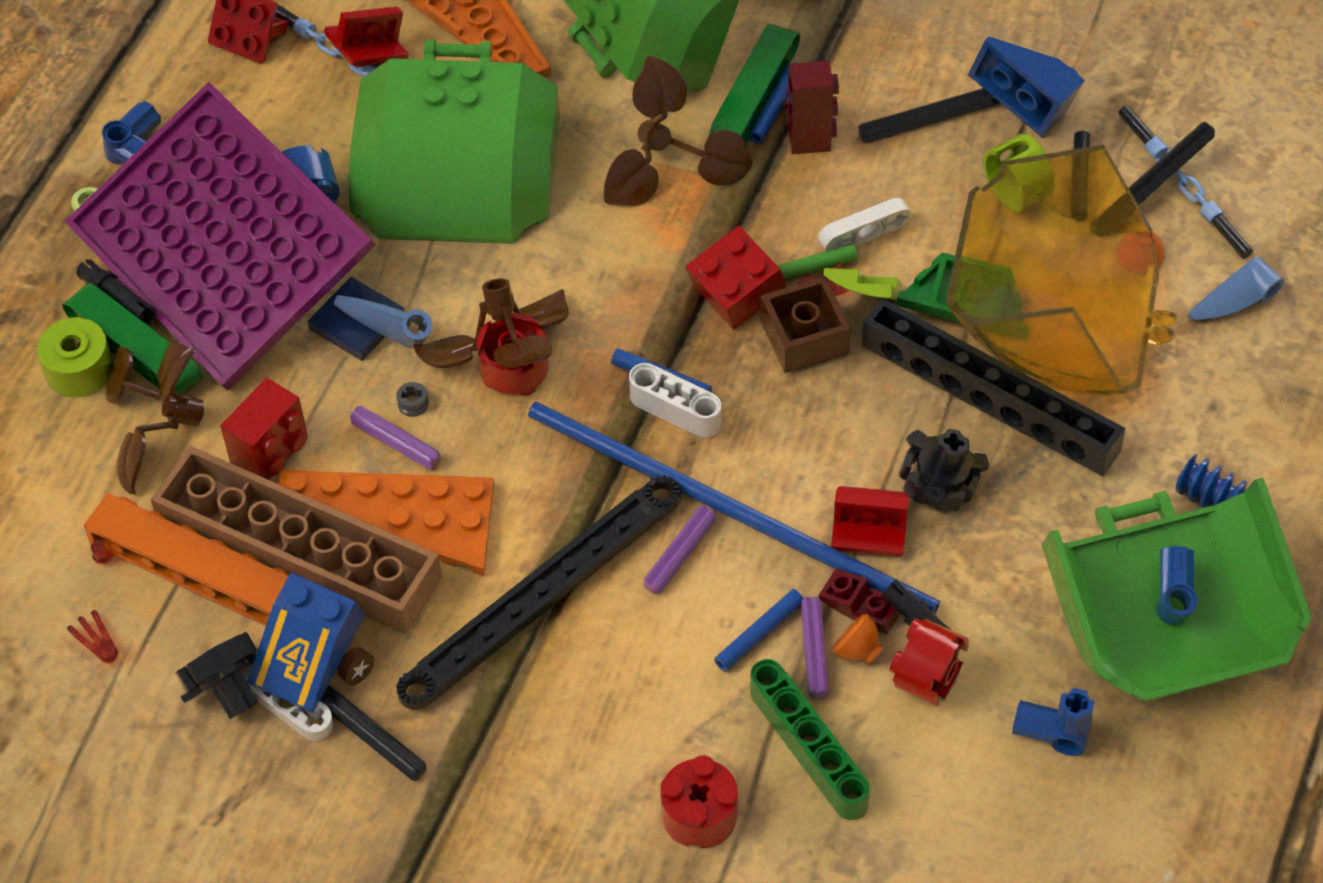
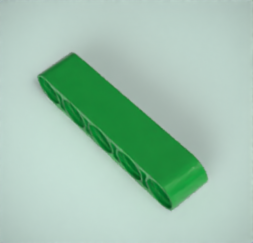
[709,23,800,145]
[62,283,203,395]
[750,659,870,820]

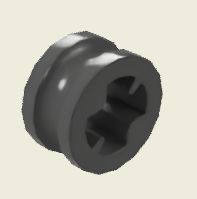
[396,382,429,417]

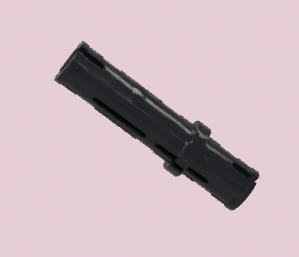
[76,259,156,325]

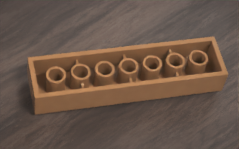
[151,446,442,634]

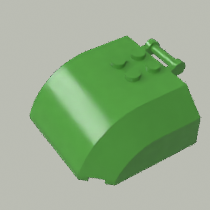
[564,0,739,92]
[349,39,560,244]
[1041,477,1312,702]

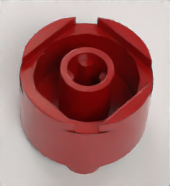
[477,313,549,396]
[889,618,969,707]
[661,755,738,848]

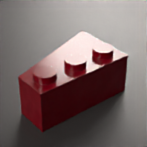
[784,61,839,154]

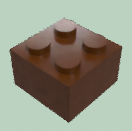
[760,276,851,373]

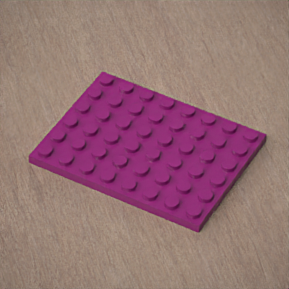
[64,82,376,390]

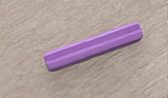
[350,406,441,470]
[644,506,715,594]
[801,597,829,699]

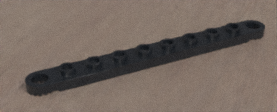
[396,475,680,710]

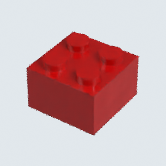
[685,225,787,330]
[220,377,308,480]

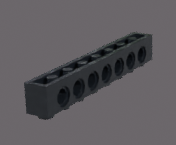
[862,298,1126,476]

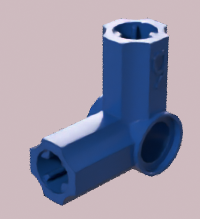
[102,101,161,164]
[1012,688,1094,756]

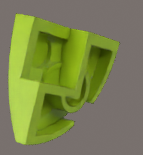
[824,268,902,300]

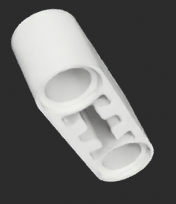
[629,363,722,438]

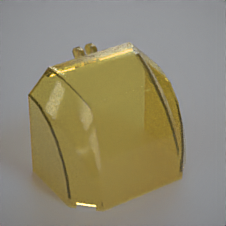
[945,145,1177,395]

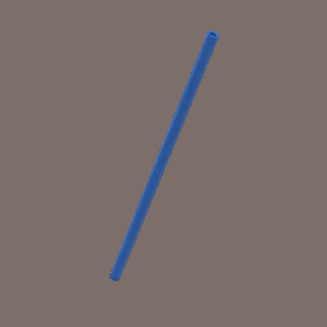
[528,401,940,615]

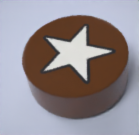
[337,647,374,685]

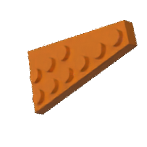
[406,0,551,78]
[279,470,494,577]

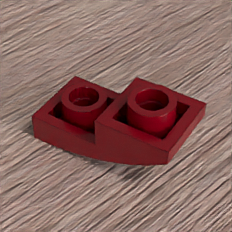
[818,568,900,634]

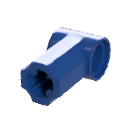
[1156,546,1198,625]

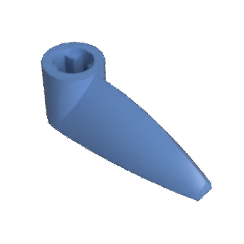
[1188,256,1284,320]
[334,295,432,348]

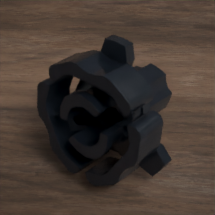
[899,429,989,511]
[175,631,259,719]

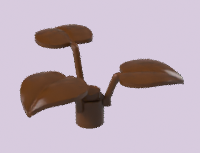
[604,56,753,205]
[413,278,569,368]
[106,342,204,495]

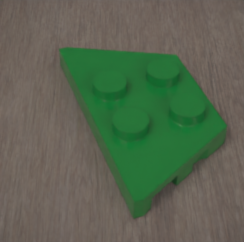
[895,252,1027,340]

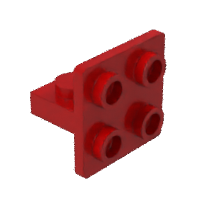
[208,0,288,63]
[324,6,409,67]
[831,486,909,557]

